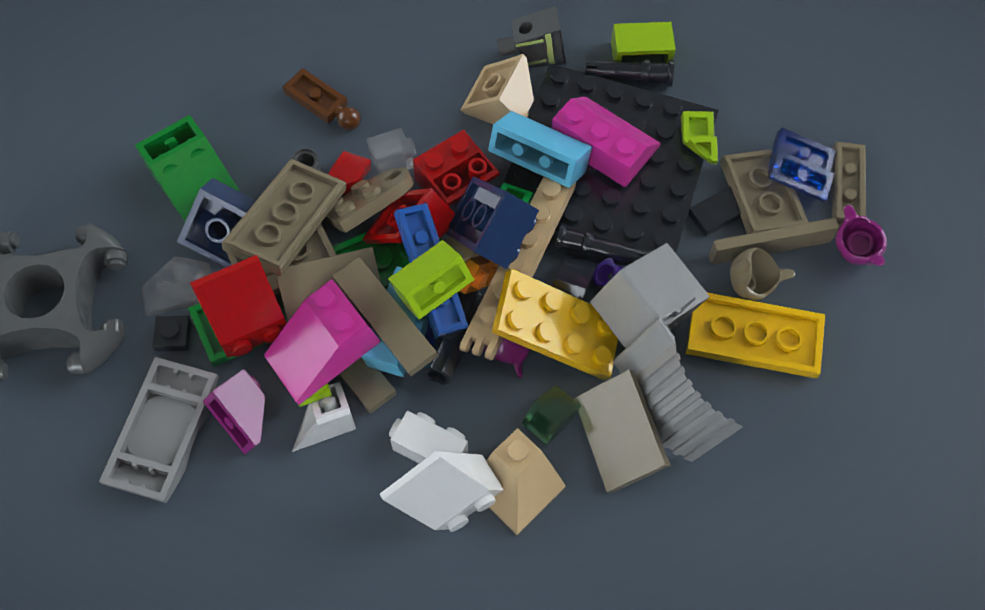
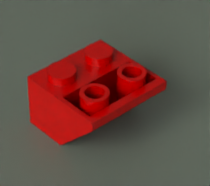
[413,129,500,206]

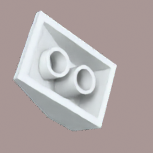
[380,451,504,532]

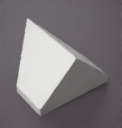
[292,382,356,452]

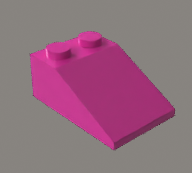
[264,279,381,405]

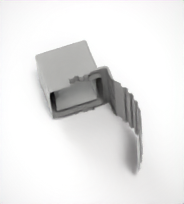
[590,243,744,462]

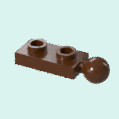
[283,68,361,131]

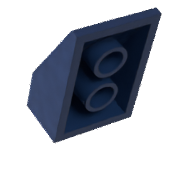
[446,176,539,269]

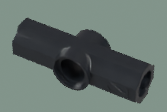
[423,291,483,385]

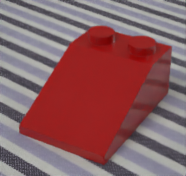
[190,255,287,358]

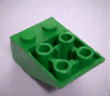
[135,115,240,222]

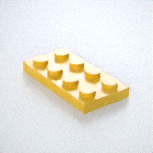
[491,269,618,380]
[686,293,825,379]

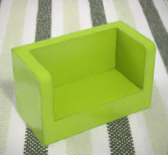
[611,22,676,63]
[388,240,474,320]

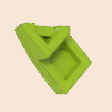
[681,111,718,164]

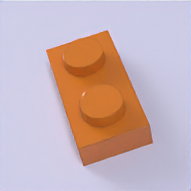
[460,256,499,294]

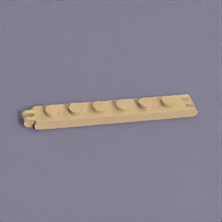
[460,177,576,360]

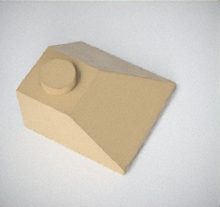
[461,54,534,124]
[486,428,566,535]

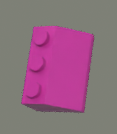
[552,97,660,187]

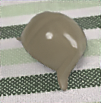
[730,248,795,301]

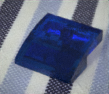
[768,128,836,202]

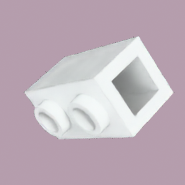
[389,410,468,463]

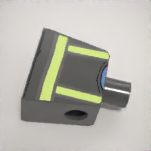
[497,6,567,67]

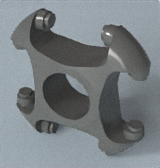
[0,222,128,382]

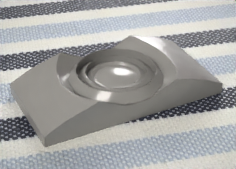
[99,357,219,503]

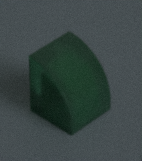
[522,385,581,445]

